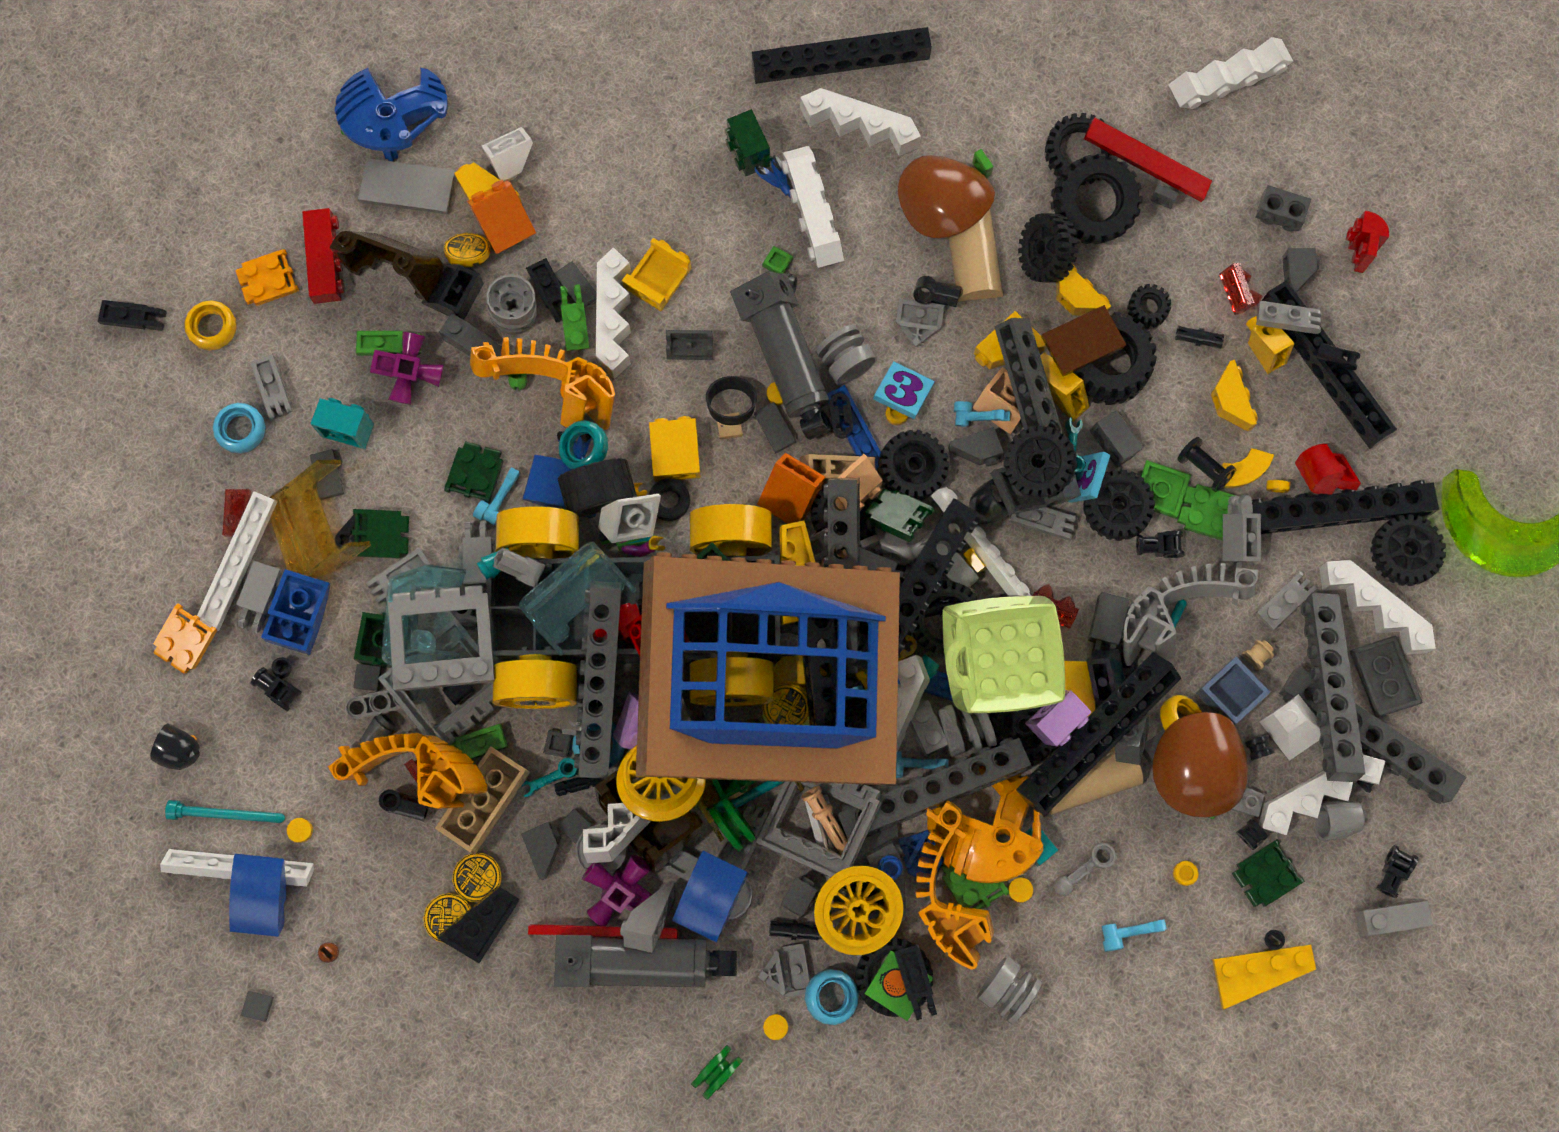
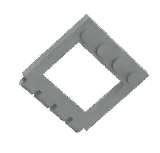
[388,585,495,692]
[378,618,499,745]
[756,782,882,878]

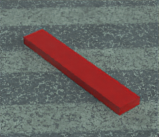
[1084,117,1212,202]
[528,924,678,939]

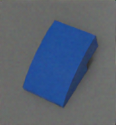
[522,455,596,518]
[261,569,330,655]
[672,851,749,943]
[229,854,287,937]

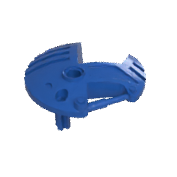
[335,68,448,161]

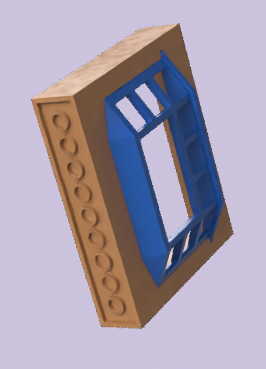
[636,552,900,785]

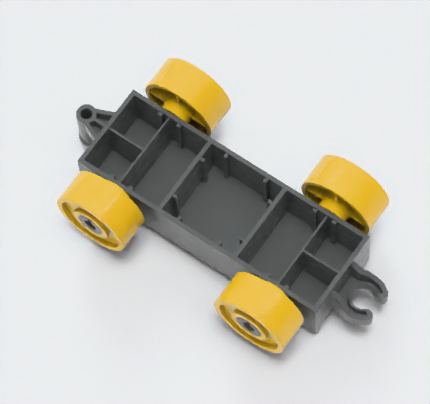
[451,504,823,709]

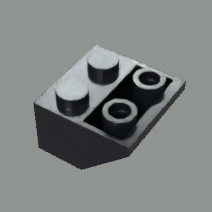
[421,264,484,320]

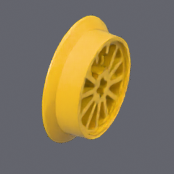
[616,745,706,822]
[814,866,903,955]

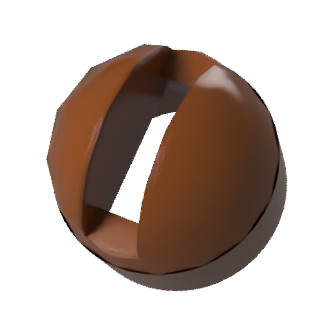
[318,942,339,963]

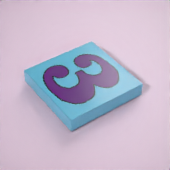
[873,361,935,419]
[1068,452,1110,503]

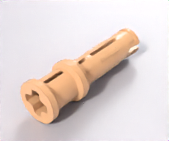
[801,786,848,855]

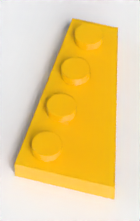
[780,520,816,625]
[1212,945,1316,1010]

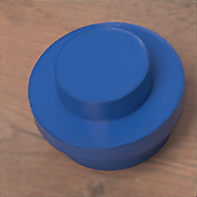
[877,855,903,880]

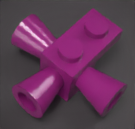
[370,332,444,405]
[582,854,653,926]

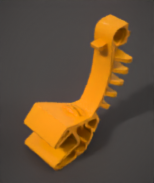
[470,337,615,430]
[328,732,488,809]
[915,800,994,970]

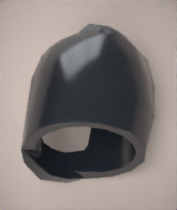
[969,479,1009,524]
[150,723,200,770]

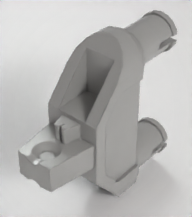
[860,527,928,566]

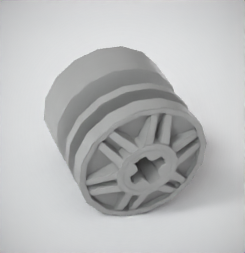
[486,275,537,335]
[816,324,877,385]
[977,956,1042,1024]

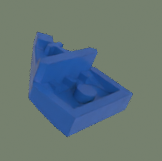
[898,830,944,886]

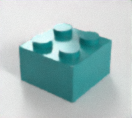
[311,398,374,449]

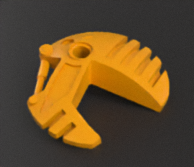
[927,764,1044,883]

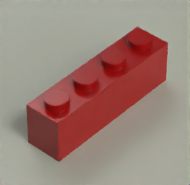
[302,208,345,304]

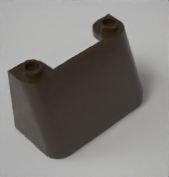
[329,231,444,301]
[594,768,703,873]

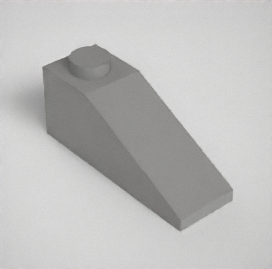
[620,881,675,953]
[1355,901,1433,937]

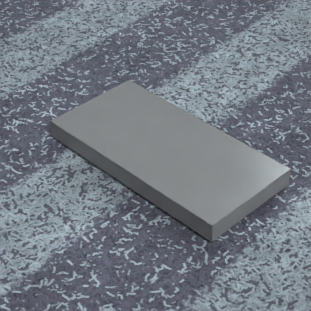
[358,158,455,214]

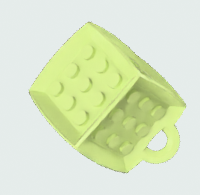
[943,596,1065,713]

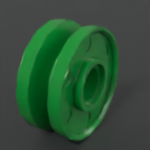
[709,797,757,852]
[691,1045,743,1100]

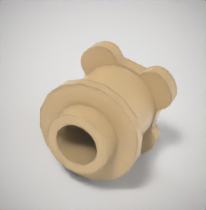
[1241,640,1274,671]

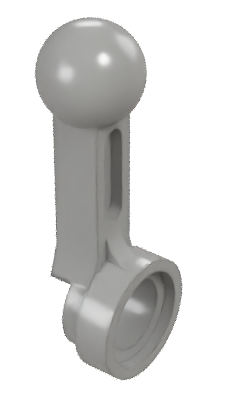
[1054,843,1116,896]

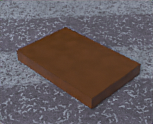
[1041,305,1126,377]

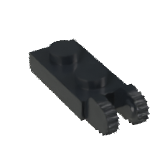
[526,258,568,323]
[97,300,167,331]
[894,945,937,1021]

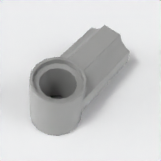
[493,548,546,587]

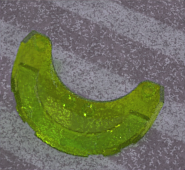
[1441,469,1559,577]

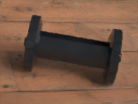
[1177,437,1236,492]

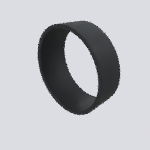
[706,376,757,426]

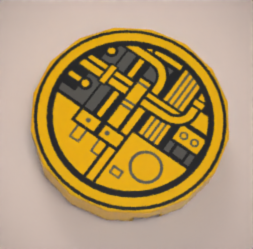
[444,233,490,268]
[763,682,809,725]
[452,853,502,902]
[423,893,471,943]

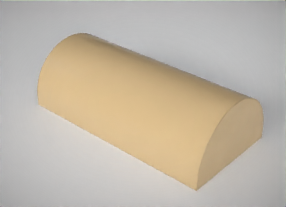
[949,209,1003,302]
[435,746,531,855]
[1034,746,1143,815]

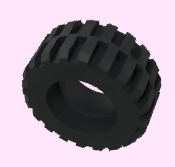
[1050,154,1143,244]
[1073,312,1157,405]

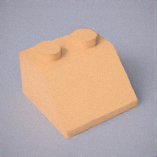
[973,367,1021,434]
[836,454,883,511]

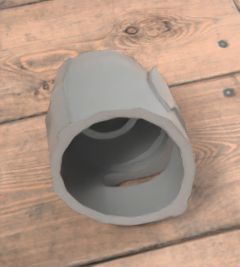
[1315,800,1367,841]

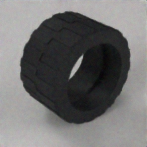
[558,458,637,517]

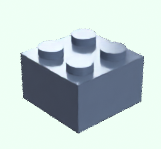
[1196,657,1270,725]

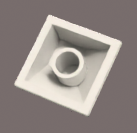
[482,127,533,181]
[598,494,661,543]
[1260,694,1321,761]

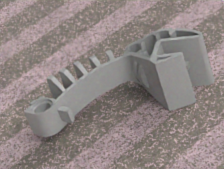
[1123,562,1258,666]

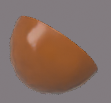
[898,155,995,238]
[1152,712,1248,818]

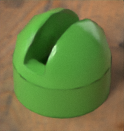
[508,374,527,390]

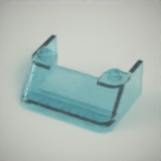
[519,542,636,656]
[381,565,466,665]

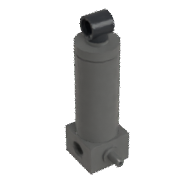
[730,271,832,440]
[554,935,737,987]

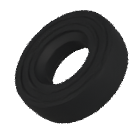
[649,478,690,521]

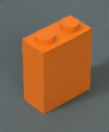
[467,180,536,254]
[757,452,825,524]

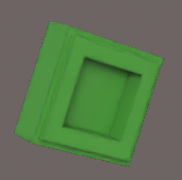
[972,149,994,178]
[762,246,793,273]

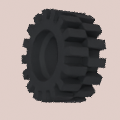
[1127,284,1172,329]

